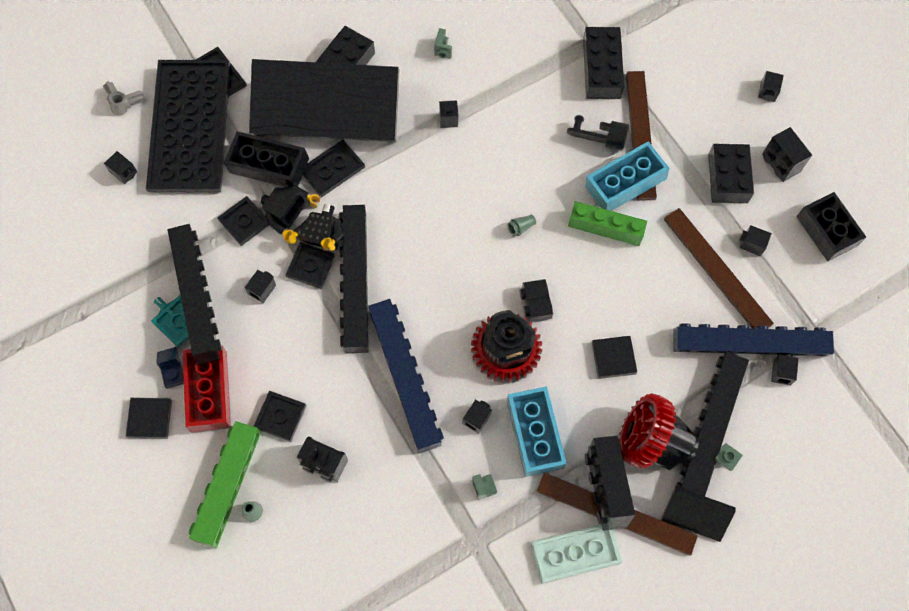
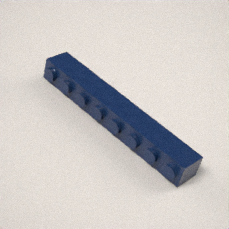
[368,299,444,454]
[673,323,834,356]

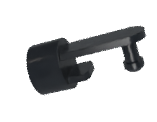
[566,115,629,151]

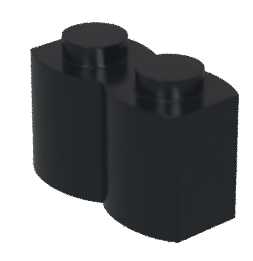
[519,279,553,322]

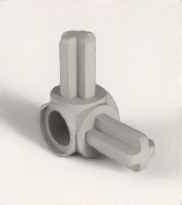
[103,81,145,115]

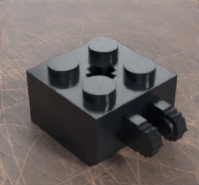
[297,436,348,483]

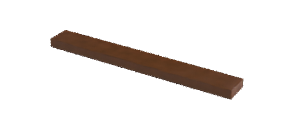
[626,71,657,201]
[664,208,774,329]
[536,472,698,556]

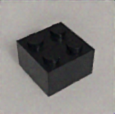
[762,127,812,182]

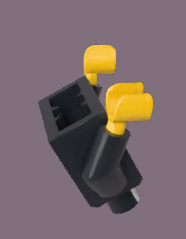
[261,185,320,244]
[283,204,344,251]

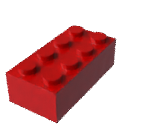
[182,345,231,433]

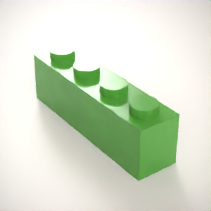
[568,201,647,246]

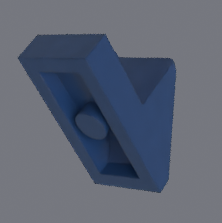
[156,347,184,389]

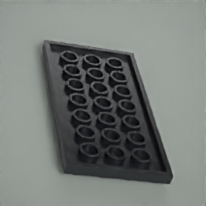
[146,60,230,192]

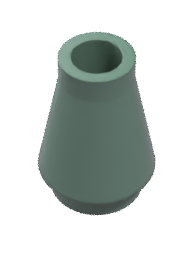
[508,214,536,236]
[242,501,263,522]

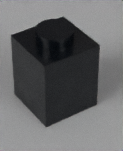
[758,71,784,102]
[439,100,459,128]
[104,151,137,184]
[739,225,772,256]
[244,269,276,303]
[771,353,799,386]
[462,399,492,434]

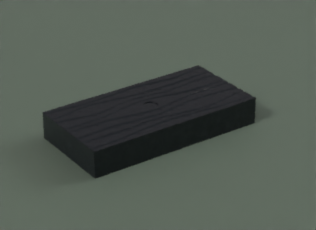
[249,59,400,142]

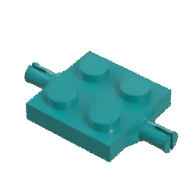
[151,295,189,349]

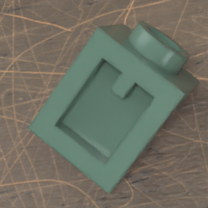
[434,28,452,58]
[715,443,743,471]
[472,474,497,500]

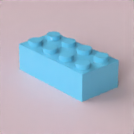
[585,141,670,211]
[506,386,567,477]

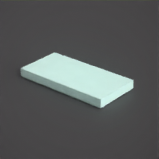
[531,525,622,584]

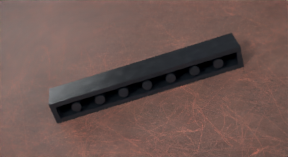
[339,205,369,353]
[167,224,222,365]
[675,352,749,496]

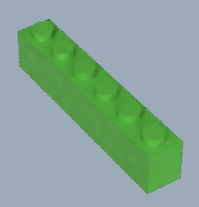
[189,421,261,549]

